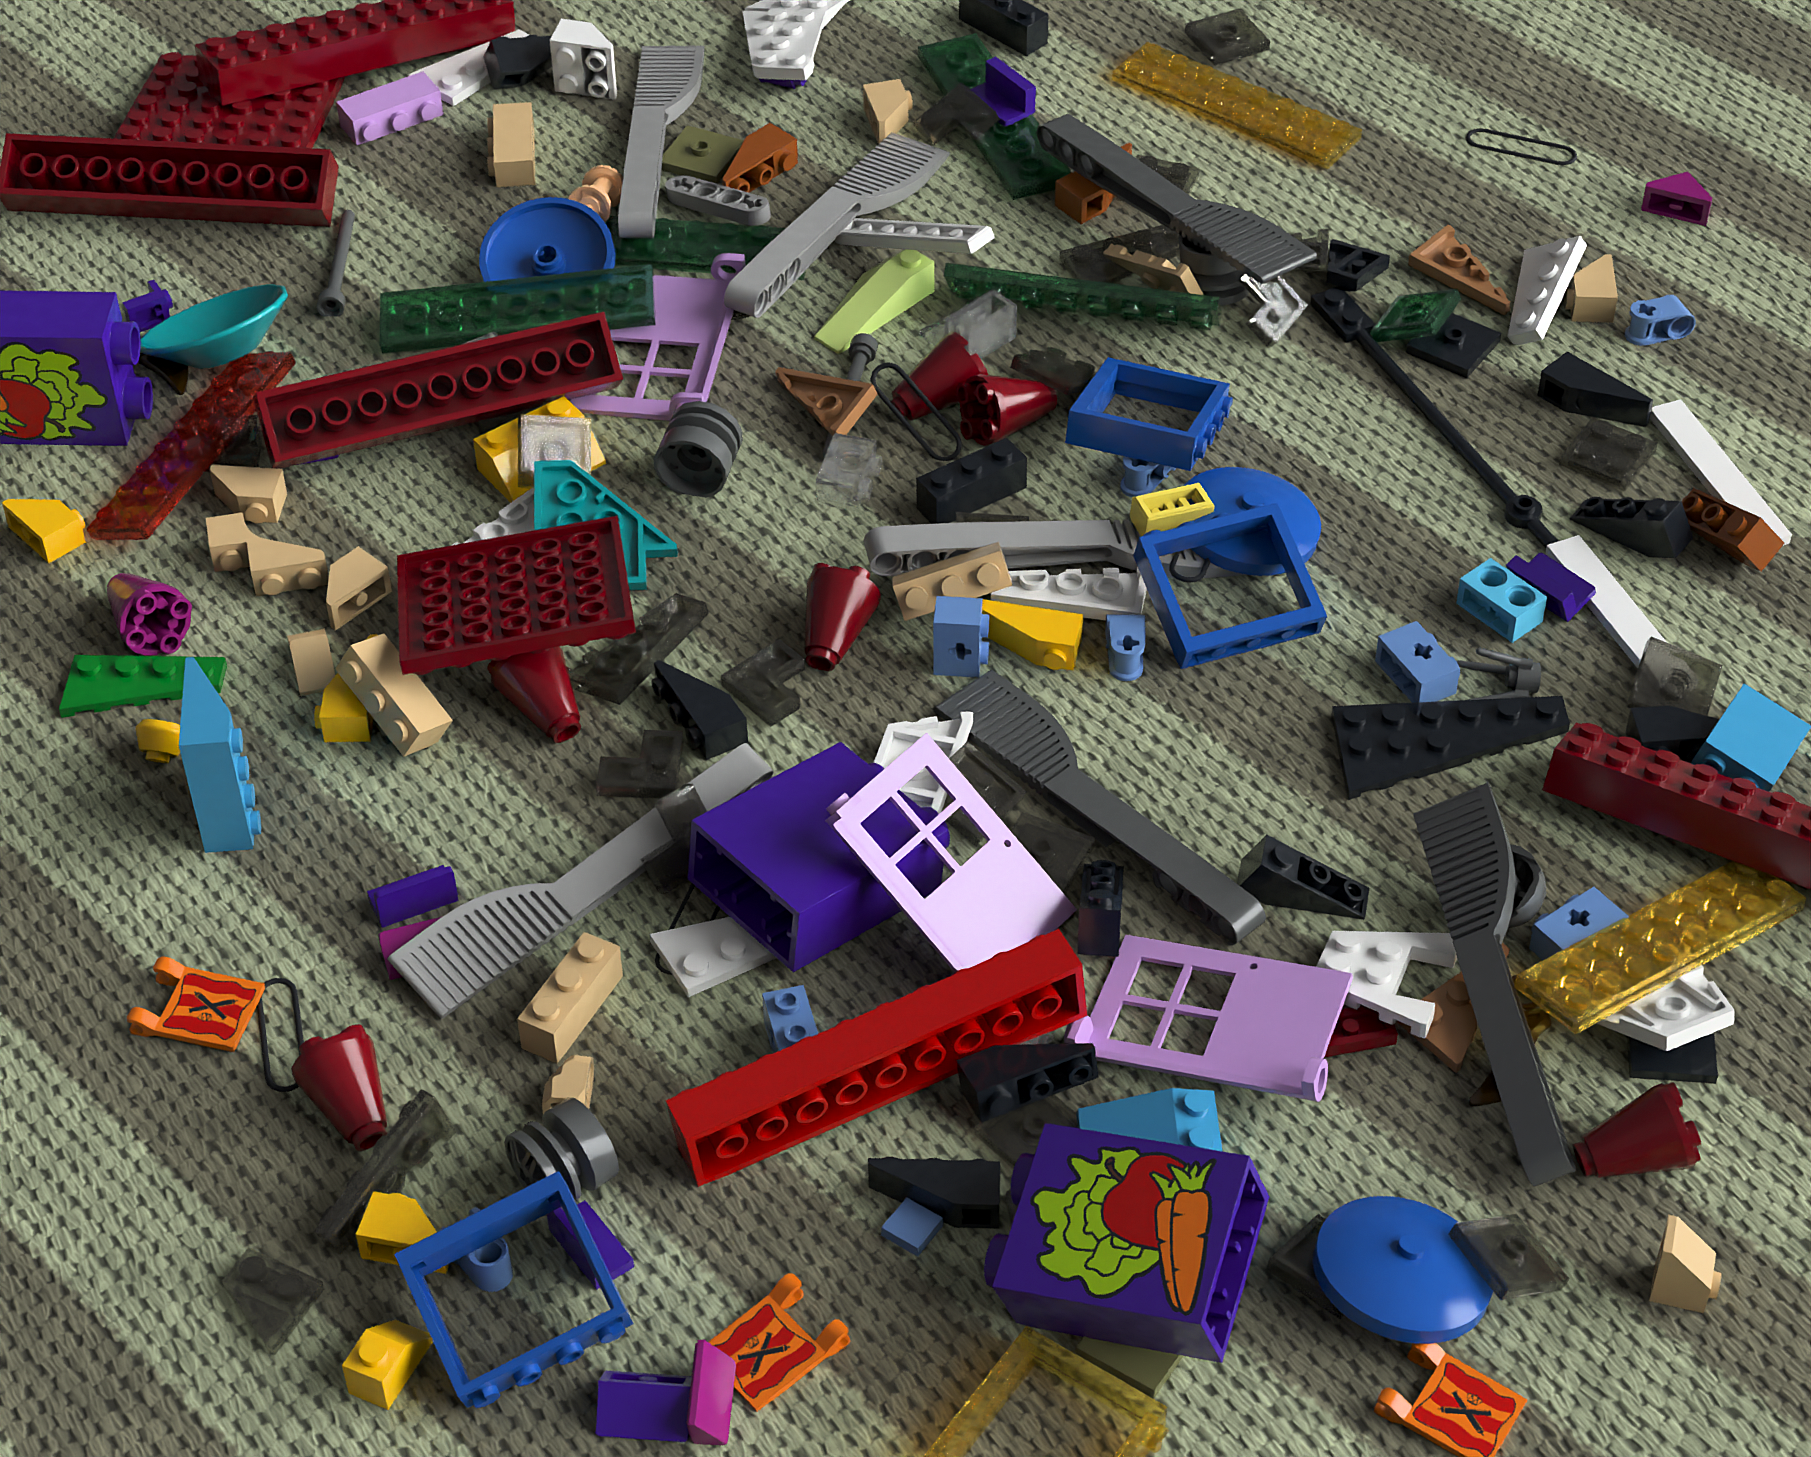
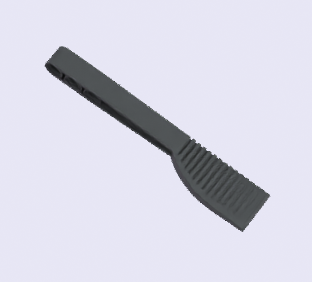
[1036,114,1317,284]
[934,670,1266,946]
[1413,783,1576,1187]

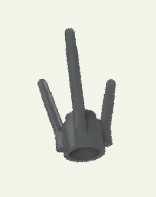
[1457,647,1541,700]

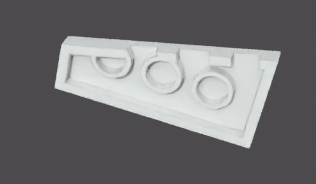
[408,29,529,106]
[991,567,1147,620]
[650,917,776,997]

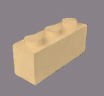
[487,102,536,187]
[892,542,1012,621]
[335,633,453,757]
[517,932,623,1064]

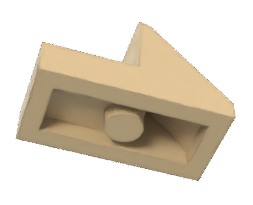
[287,628,335,696]

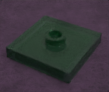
[1370,289,1461,342]

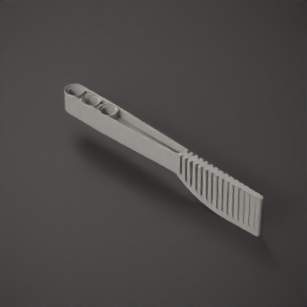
[618,46,705,238]
[724,132,950,318]
[864,519,1243,578]
[387,743,774,1019]

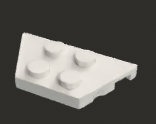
[874,711,973,814]

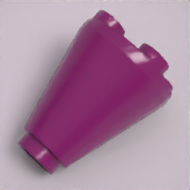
[107,573,192,656]

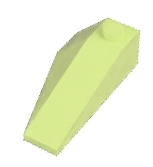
[814,249,935,354]

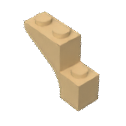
[206,512,329,596]

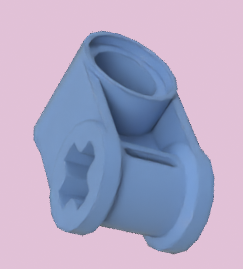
[1625,295,1696,346]
[1120,456,1176,497]
[1105,614,1145,681]
[437,1207,513,1292]

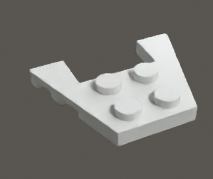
[1316,931,1457,1038]
[1552,941,1735,1051]

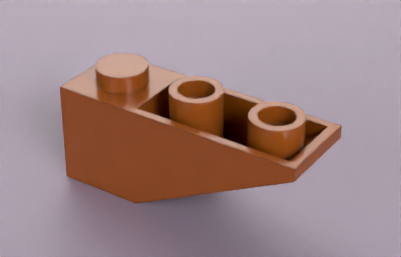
[722,123,798,193]
[1055,143,1132,224]
[1682,488,1785,572]

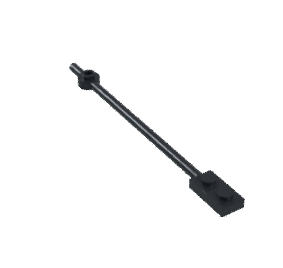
[1310,286,1558,548]

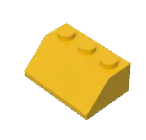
[473,396,606,503]

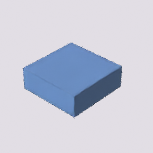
[881,1197,943,1257]

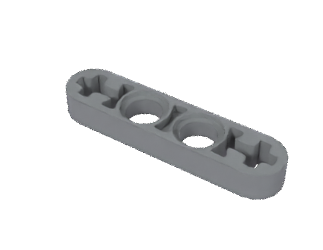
[665,175,771,226]

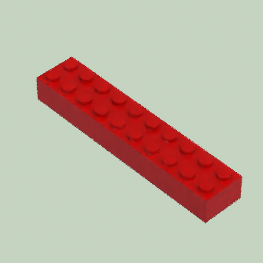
[666,929,1087,1186]

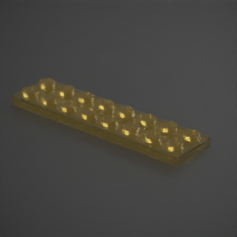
[1112,41,1362,170]
[1514,861,1807,1035]

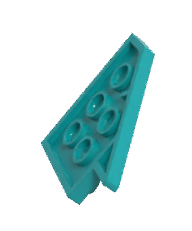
[534,460,678,590]

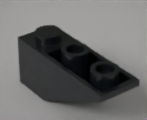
[483,35,552,89]
[1537,351,1653,427]
[1570,497,1693,558]
[651,660,748,760]
[1625,705,1720,764]
[1237,834,1370,920]
[1077,860,1124,957]
[956,1043,1098,1123]
[868,1157,1000,1229]

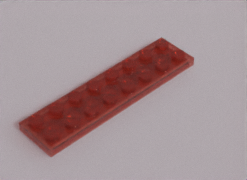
[86,351,296,540]

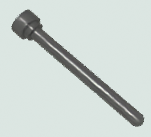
[317,210,355,316]
[822,333,878,460]

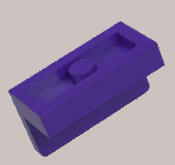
[967,57,1036,126]
[1506,552,1596,622]
[367,865,459,928]
[547,1200,634,1290]
[596,1370,692,1442]

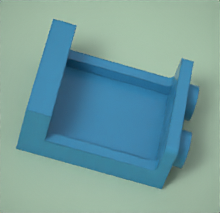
[1691,683,1811,792]

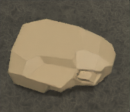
[542,1055,594,1115]

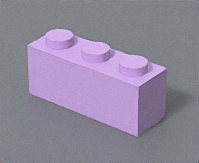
[336,71,443,145]

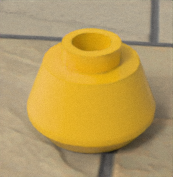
[135,719,180,764]

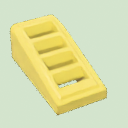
[1130,483,1215,537]

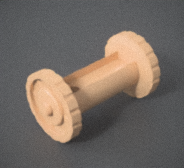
[569,165,623,223]

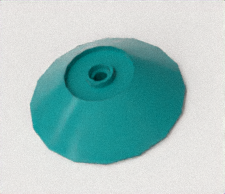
[140,284,288,369]

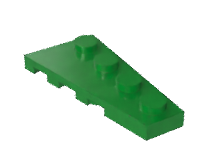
[59,655,227,718]

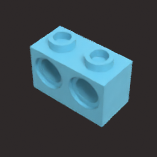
[1456,558,1547,643]

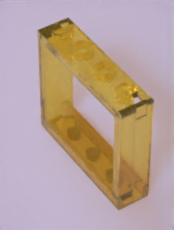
[923,1326,1169,1457]

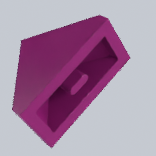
[1641,171,1713,226]

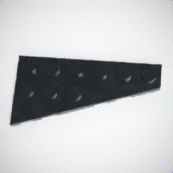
[1331,696,1570,800]

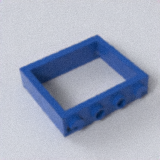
[1065,357,1233,471]
[1133,503,1327,669]
[394,1171,634,1408]

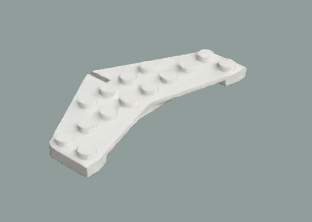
[742,0,850,80]

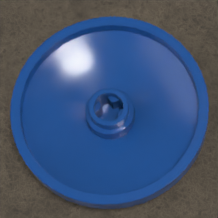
[479,197,615,318]
[1175,467,1321,576]
[1313,1196,1494,1344]

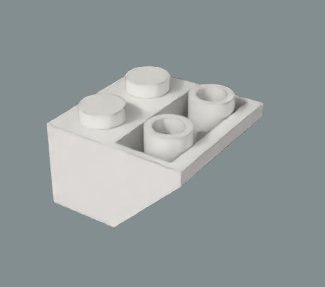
[550,19,617,99]

